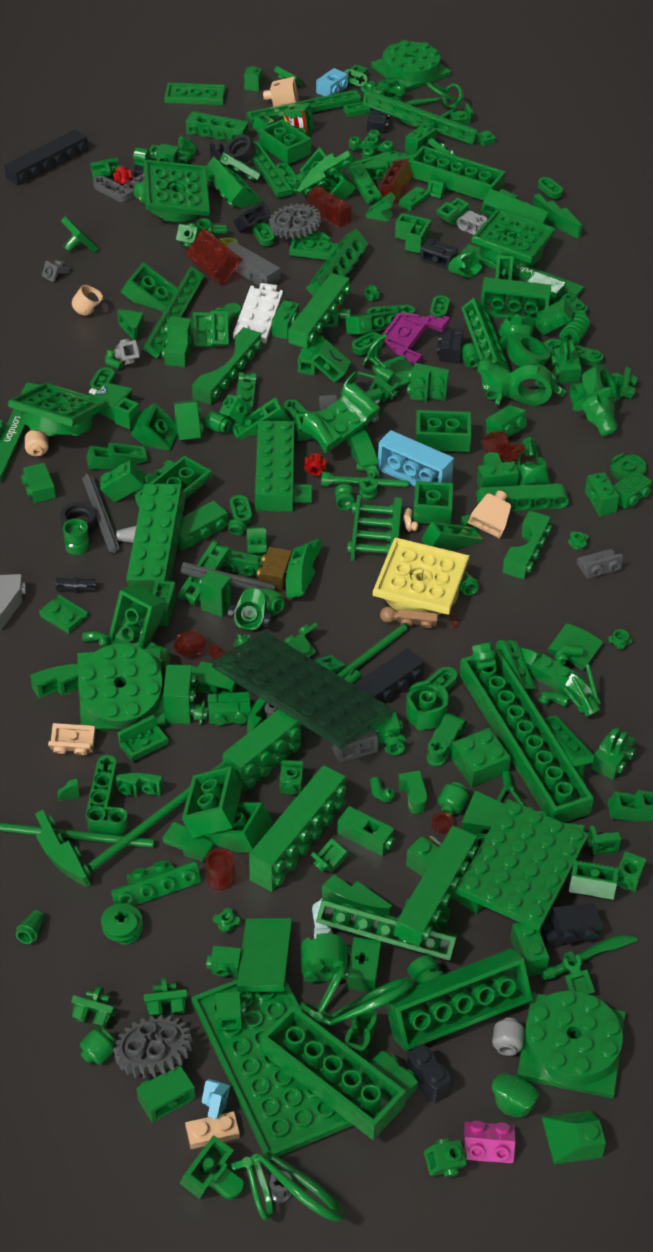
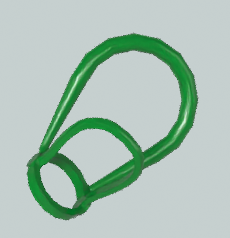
[399,82,463,128]
[299,964,414,1027]
[231,1151,345,1222]

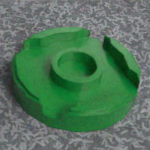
[610,453,647,480]

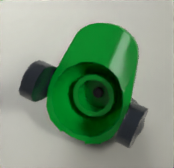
[227,587,271,631]

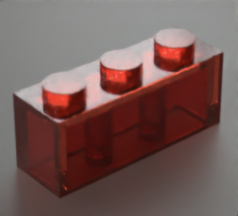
[378,159,413,203]
[307,186,352,228]

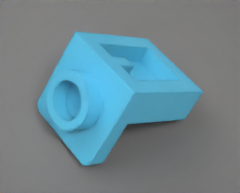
[202,1079,230,1119]

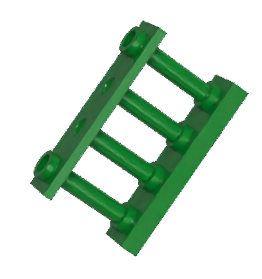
[347,495,402,561]

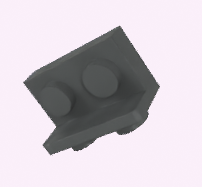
[577,549,623,578]

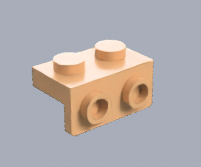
[48,723,96,755]

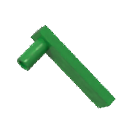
[543,715,594,782]

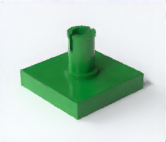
[61,216,99,253]

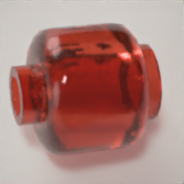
[174,630,206,658]

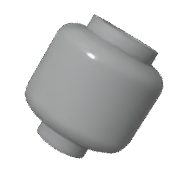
[492,1018,525,1056]

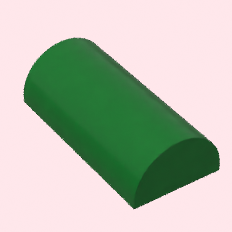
[135,456,213,508]

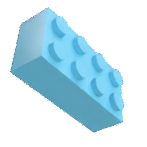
[378,430,454,486]

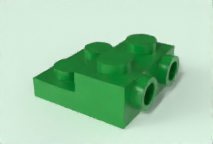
[407,363,449,402]

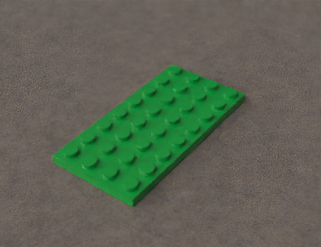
[191,979,353,1161]

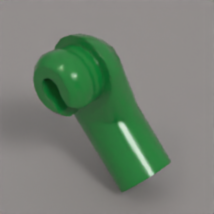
[105,349,123,371]
[357,463,379,479]
[538,691,570,708]

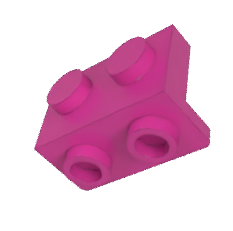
[464,1121,515,1163]

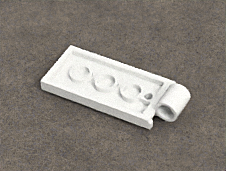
[233,283,283,343]

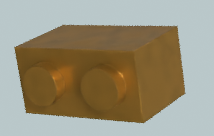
[257,547,292,591]

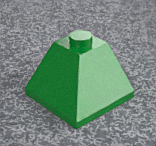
[542,1110,606,1164]

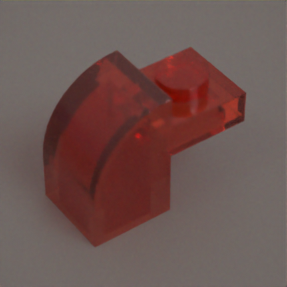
[481,431,526,463]

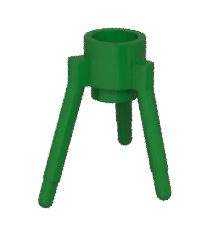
[515,437,540,467]
[563,664,601,717]

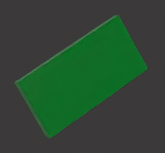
[164,82,226,105]
[237,918,292,992]

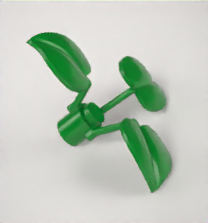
[341,333,395,397]

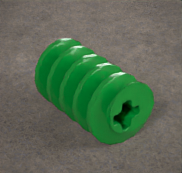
[559,311,591,346]

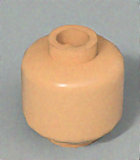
[25,430,49,456]

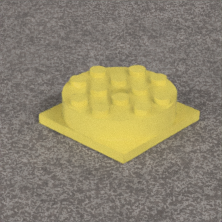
[373,538,469,615]

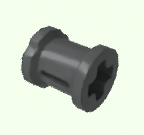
[269,1170,292,1203]

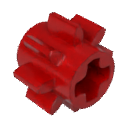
[113,167,133,185]
[304,453,326,476]

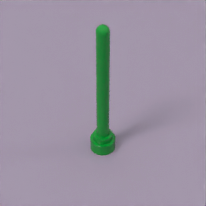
[321,472,410,488]

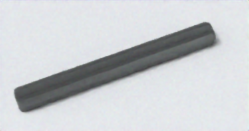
[181,562,275,590]

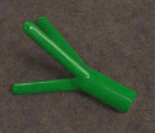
[497,771,524,806]

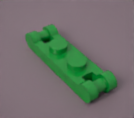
[237,372,257,416]
[178,541,232,606]

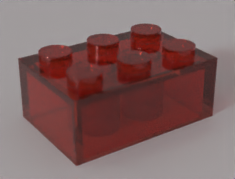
[184,228,243,285]

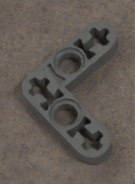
[93,174,144,202]

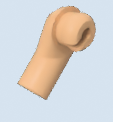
[403,508,418,532]

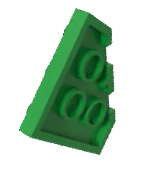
[289,227,338,260]

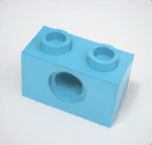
[316,68,348,96]

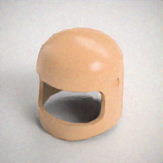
[72,285,103,316]

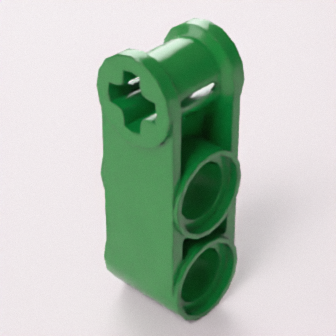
[426,713,467,767]

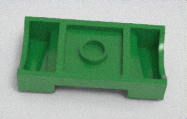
[301,383,380,453]

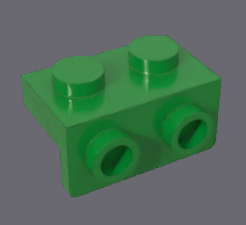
[118,715,168,762]

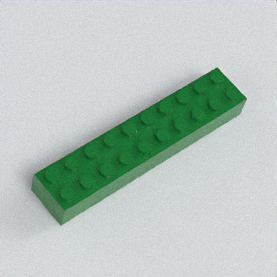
[459,648,594,823]

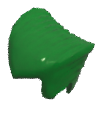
[448,250,482,278]
[517,457,551,486]
[492,1073,539,1118]

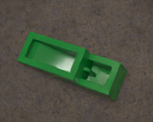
[346,427,378,467]
[86,442,147,470]
[30,664,79,699]
[608,790,653,821]
[322,875,392,916]

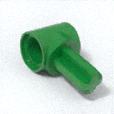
[196,218,228,240]

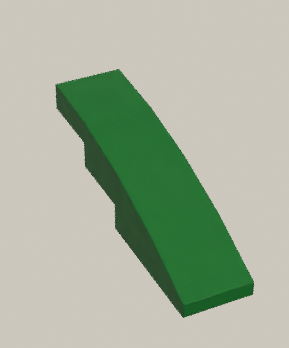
[533,194,582,238]

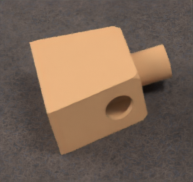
[263,77,299,107]
[468,491,511,539]

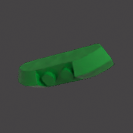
[520,648,594,705]

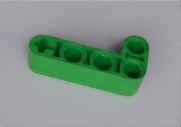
[86,755,129,836]

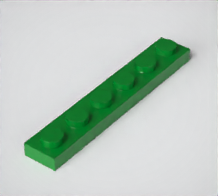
[244,141,292,198]

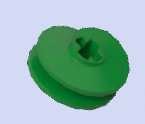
[101,903,143,945]

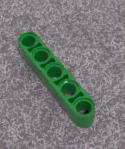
[476,484,569,511]

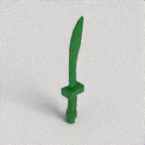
[541,935,638,980]

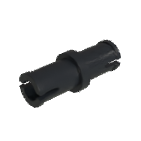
[56,577,96,592]

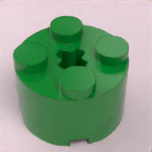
[406,681,448,731]
[301,933,349,985]

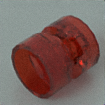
[205,848,235,891]

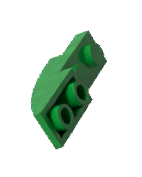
[298,151,356,197]
[363,153,414,180]
[286,539,323,599]
[35,810,91,887]

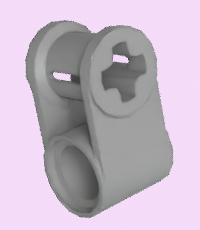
[457,211,487,235]

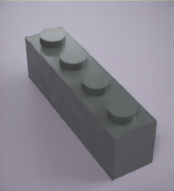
[220,241,281,286]

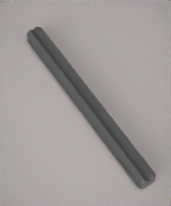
[82,474,119,554]

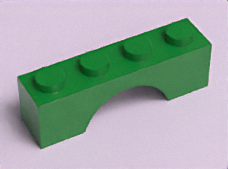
[502,511,552,579]

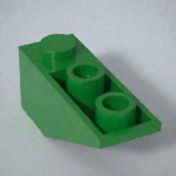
[345,310,398,334]

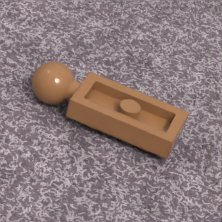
[380,607,438,628]

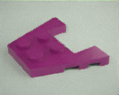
[381,313,451,367]

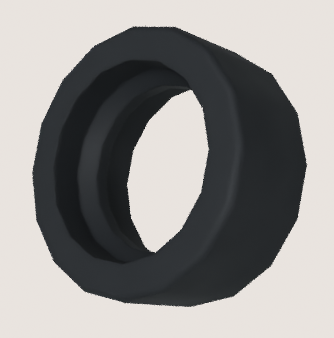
[226,135,256,163]
[60,502,97,534]

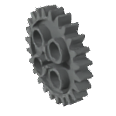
[269,203,321,239]
[113,1015,193,1078]

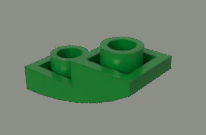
[116,773,163,797]

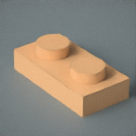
[185,1111,239,1149]

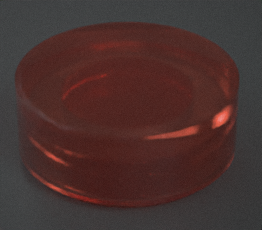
[431,812,453,834]

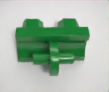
[90,157,119,179]
[611,367,637,400]
[144,977,187,1018]
[71,986,118,1029]

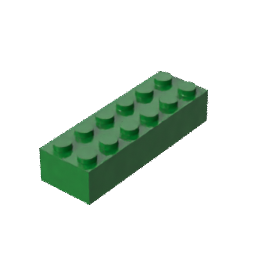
[408,146,506,201]
[255,421,294,512]
[126,484,186,593]
[249,765,347,892]
[385,949,533,1051]
[261,1005,406,1140]

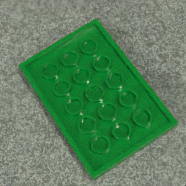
[455,799,589,931]

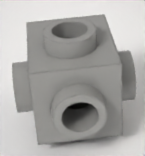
[114,339,141,365]

